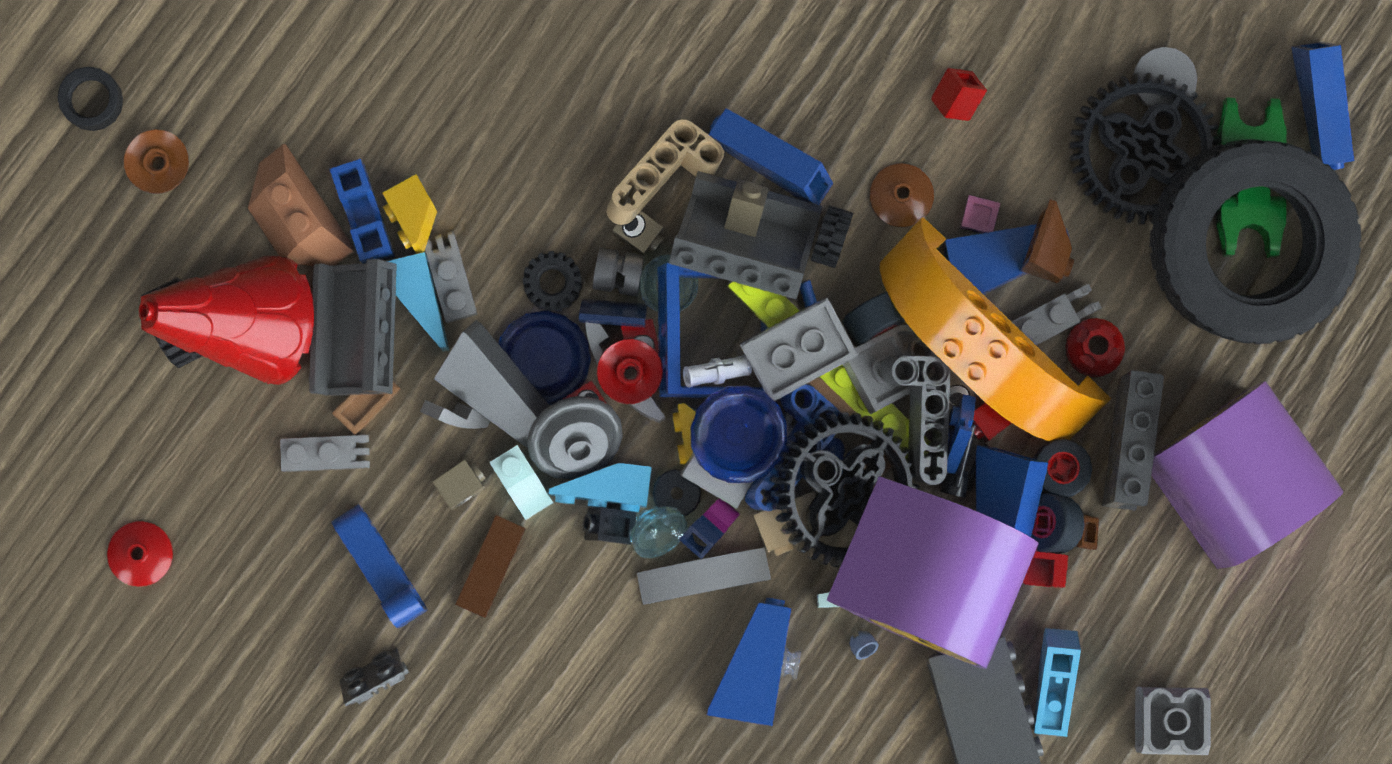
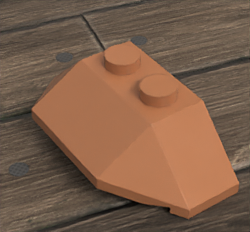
[248,144,356,266]

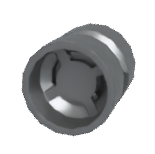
[593,248,645,297]

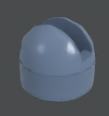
[849,631,879,660]

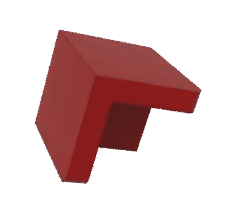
[931,68,987,121]
[1023,551,1068,588]

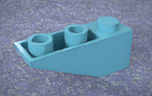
[549,463,652,513]

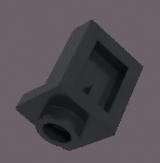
[583,507,637,545]

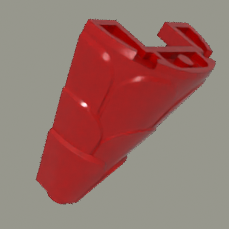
[139,255,314,385]

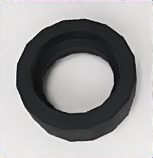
[57,66,123,131]

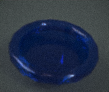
[498,310,591,406]
[690,386,787,484]

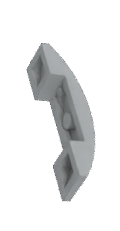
[585,323,665,423]
[637,547,771,605]

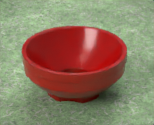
[1065,318,1125,377]

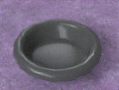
[527,396,623,480]

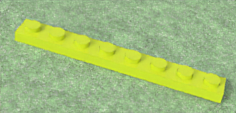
[727,281,930,458]

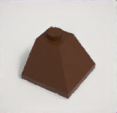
[1021,199,1075,284]

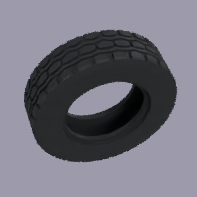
[1149,139,1362,344]

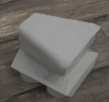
[1135,687,1211,755]

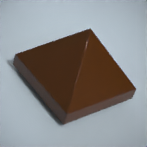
[1076,515,1099,550]

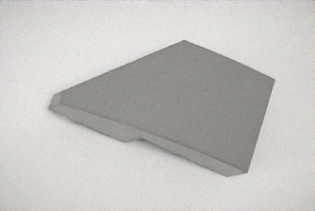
[420,400,490,429]

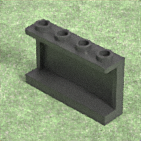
[309,259,397,396]
[1102,370,1164,511]
[925,636,1044,764]

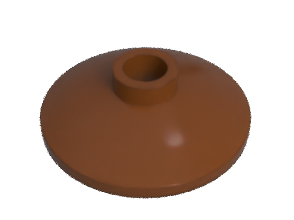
[124,129,189,194]
[870,163,934,228]

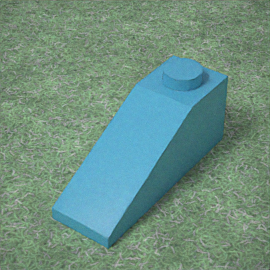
[387,252,449,352]
[1034,628,1081,737]

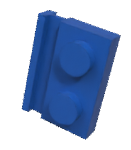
[947,394,976,474]

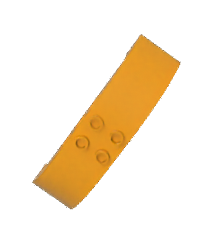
[880,217,1111,442]

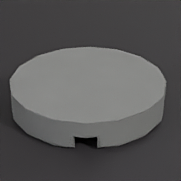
[1133,47,1197,109]

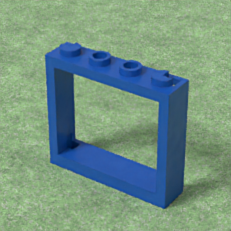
[657,263,768,399]

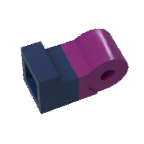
[680,498,740,559]

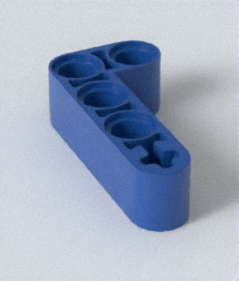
[745,384,840,511]
[331,504,428,628]

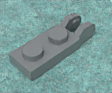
[1012,284,1102,346]

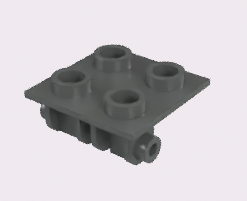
[340,648,410,706]

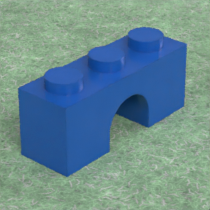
[330,159,395,264]

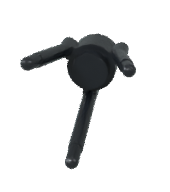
[940,423,989,498]

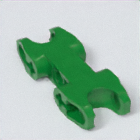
[1216,97,1287,258]

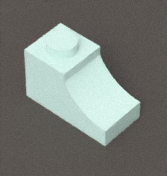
[490,445,553,520]

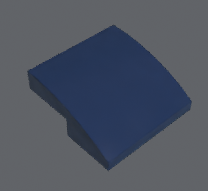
[579,299,648,328]

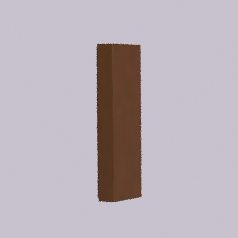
[455,515,526,618]

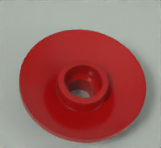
[597,339,663,404]
[107,521,173,587]

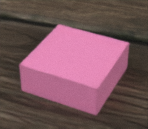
[960,195,1000,234]

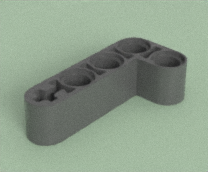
[880,355,951,485]

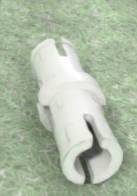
[683,355,752,388]

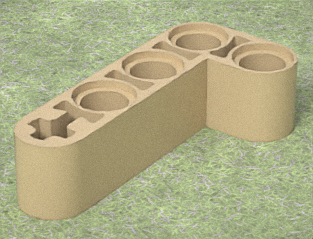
[606,119,724,225]

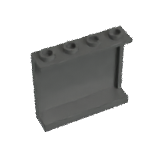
[669,171,823,300]

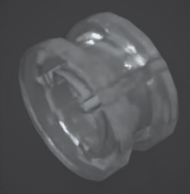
[780,648,801,679]

